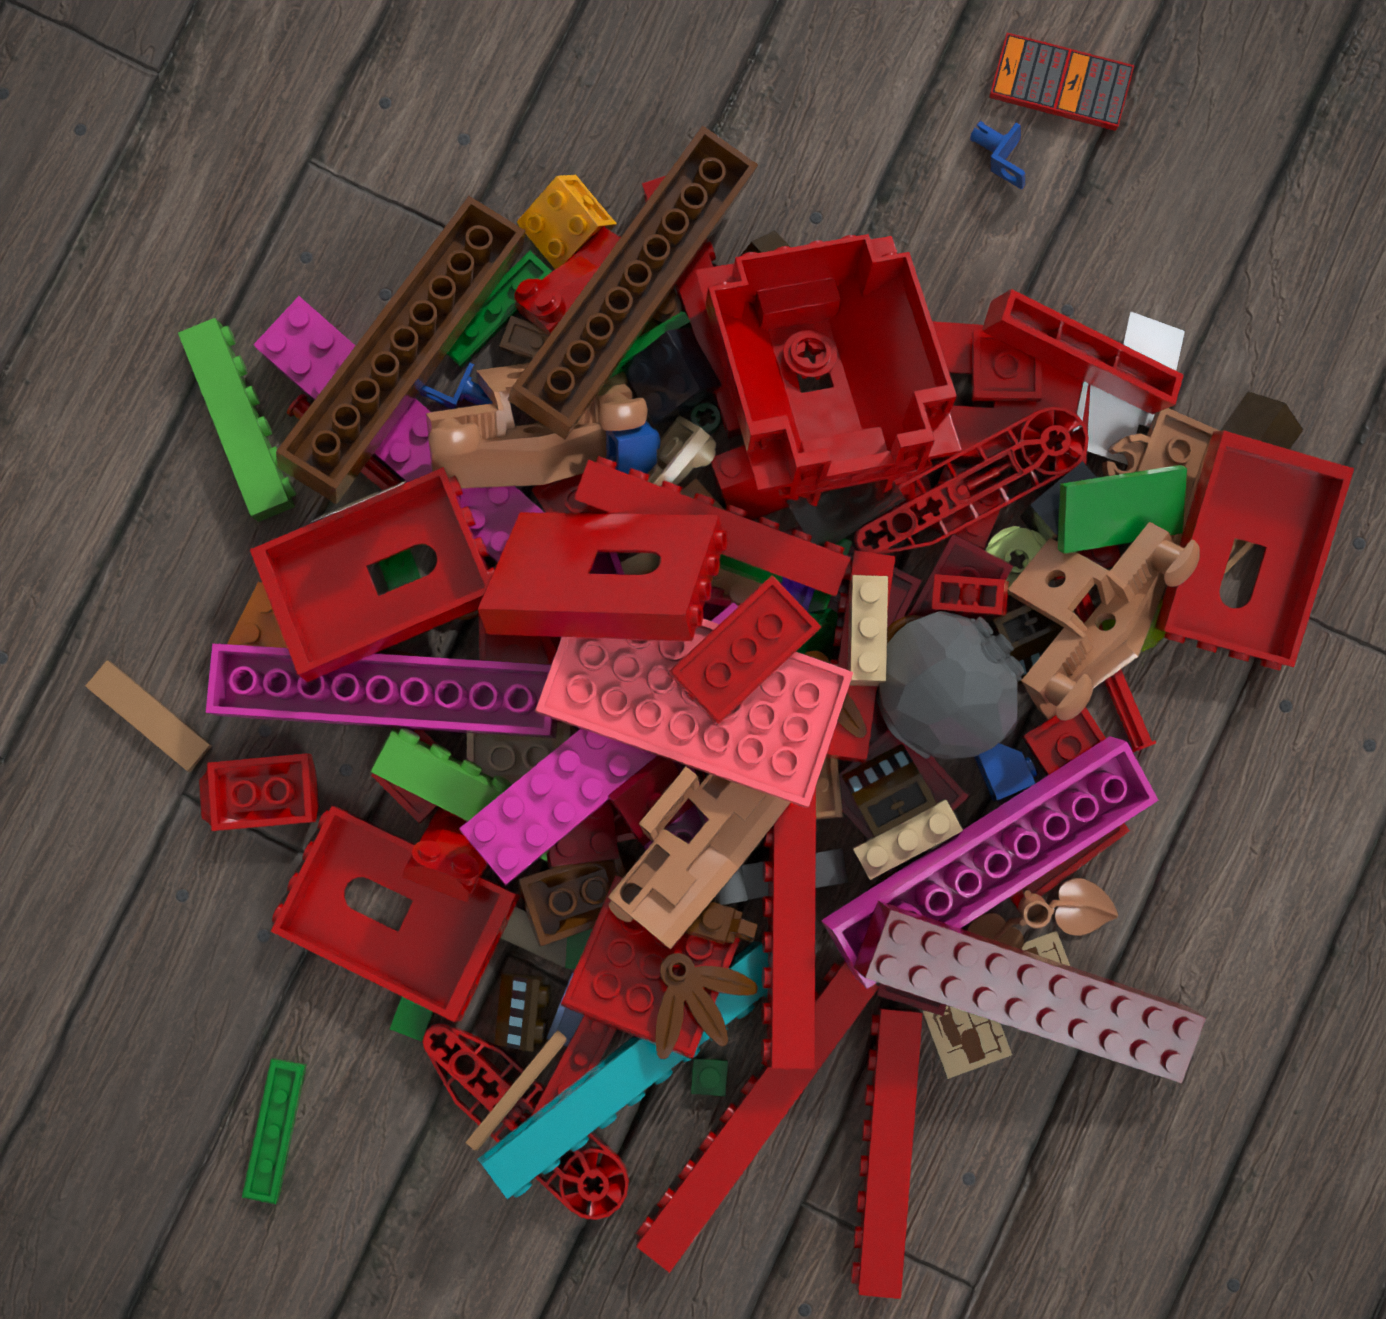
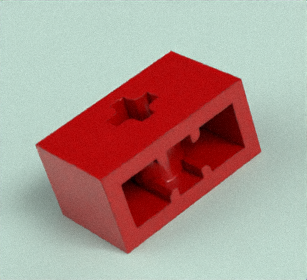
[932,574,1009,616]

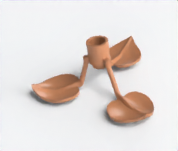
[967,878,1118,949]

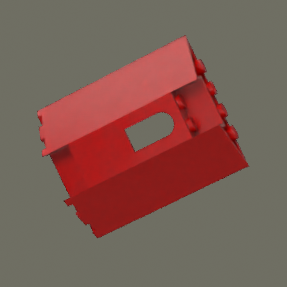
[695,234,962,507]

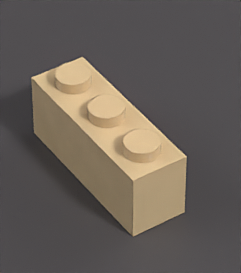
[848,575,888,686]
[853,799,963,880]

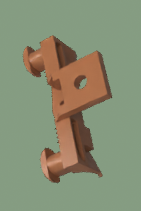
[426,363,648,488]
[1008,522,1200,721]
[608,767,791,949]

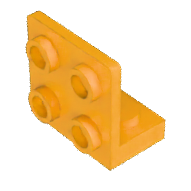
[517,175,617,269]

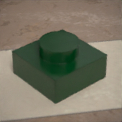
[691,1057,728,1096]

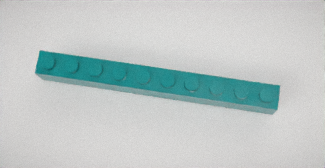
[477,941,768,1199]

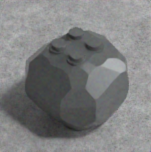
[876,610,1025,759]

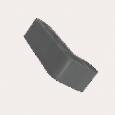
[715,848,849,905]

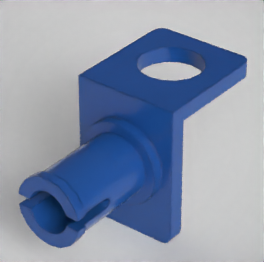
[970,121,1025,189]
[420,362,493,409]

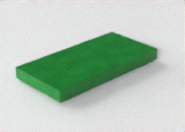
[1058,465,1187,554]

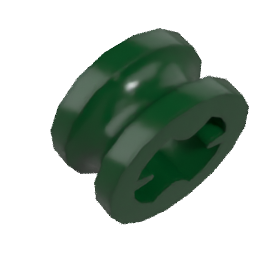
[691,403,721,435]

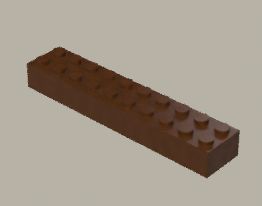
[508,125,758,440]
[276,196,526,504]

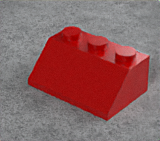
[709,445,827,521]

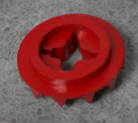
[783,330,837,380]

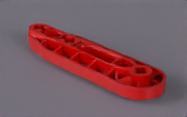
[854,406,1089,554]
[423,1022,629,1220]

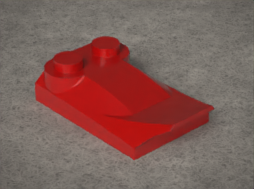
[514,226,621,336]
[199,753,319,831]
[402,807,487,903]

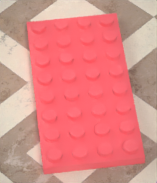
[535,619,853,808]

